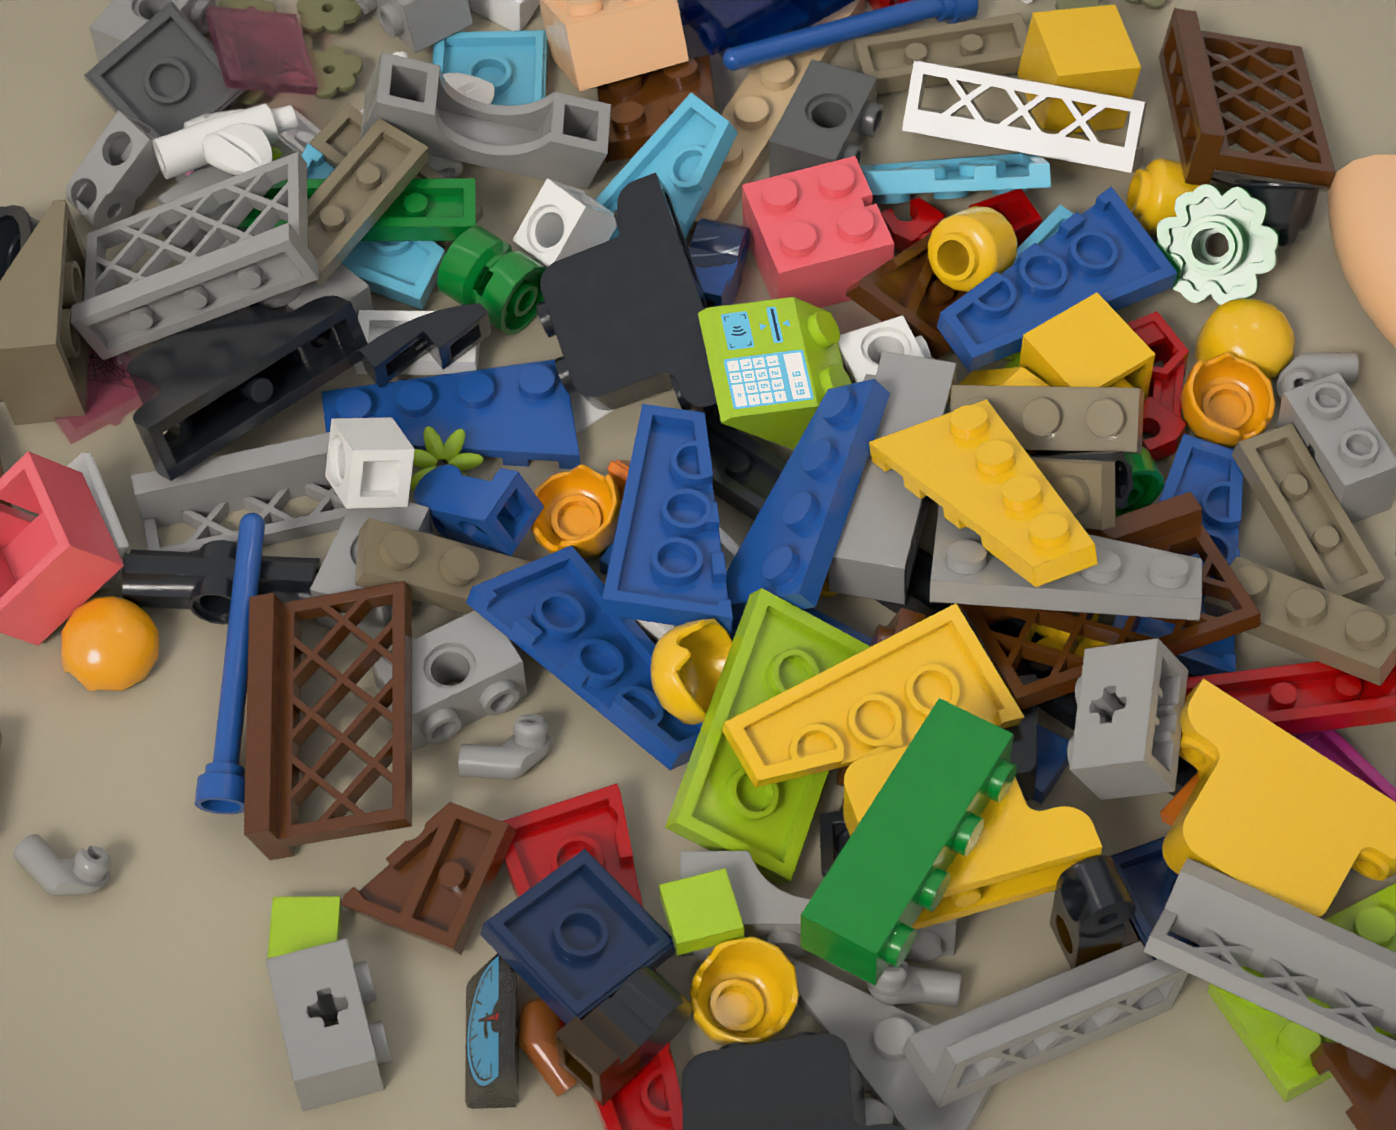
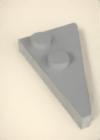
[787,956,996,1130]

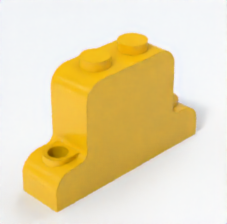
[1162,679,1396,918]
[843,745,1102,930]

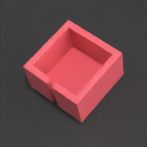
[742,156,894,308]
[0,451,124,646]

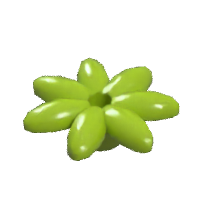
[410,426,484,491]

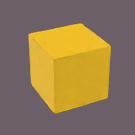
[1017,4,1141,134]
[1019,292,1155,400]

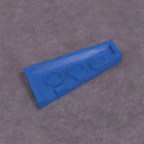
[937,186,1178,372]
[321,359,580,469]
[726,379,890,620]
[601,404,733,634]
[1112,434,1243,676]
[466,545,703,771]

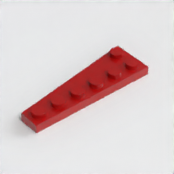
[502,783,683,1130]

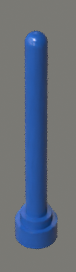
[723,0,978,71]
[194,513,265,814]

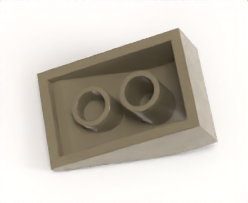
[0,200,91,425]

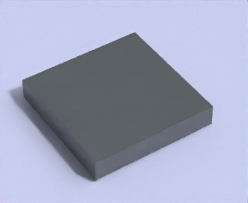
[84,1,250,136]

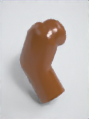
[518,997,578,1097]

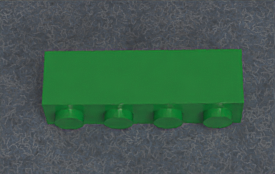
[800,698,1017,986]

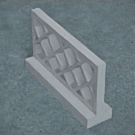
[71,152,319,360]

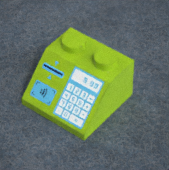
[698,297,852,450]

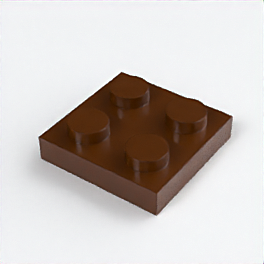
[597,55,717,162]

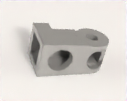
[66,110,162,229]

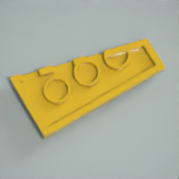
[869,399,1098,587]
[722,604,1024,788]

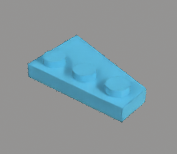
[595,93,738,240]

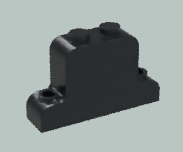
[536,172,720,418]
[127,295,368,481]
[682,1032,903,1130]

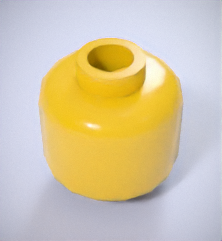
[1126,158,1211,237]
[928,206,1017,292]

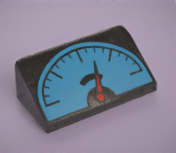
[465,953,519,1109]

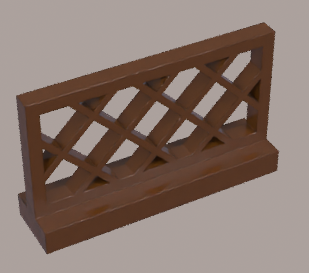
[1159,8,1336,187]
[953,491,1261,710]
[244,581,412,860]

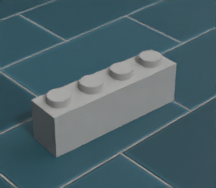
[828,351,956,605]

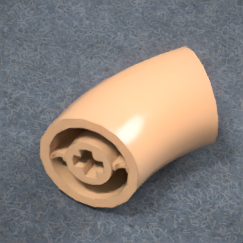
[1327,155,1396,349]

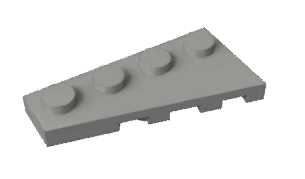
[930,505,1202,621]

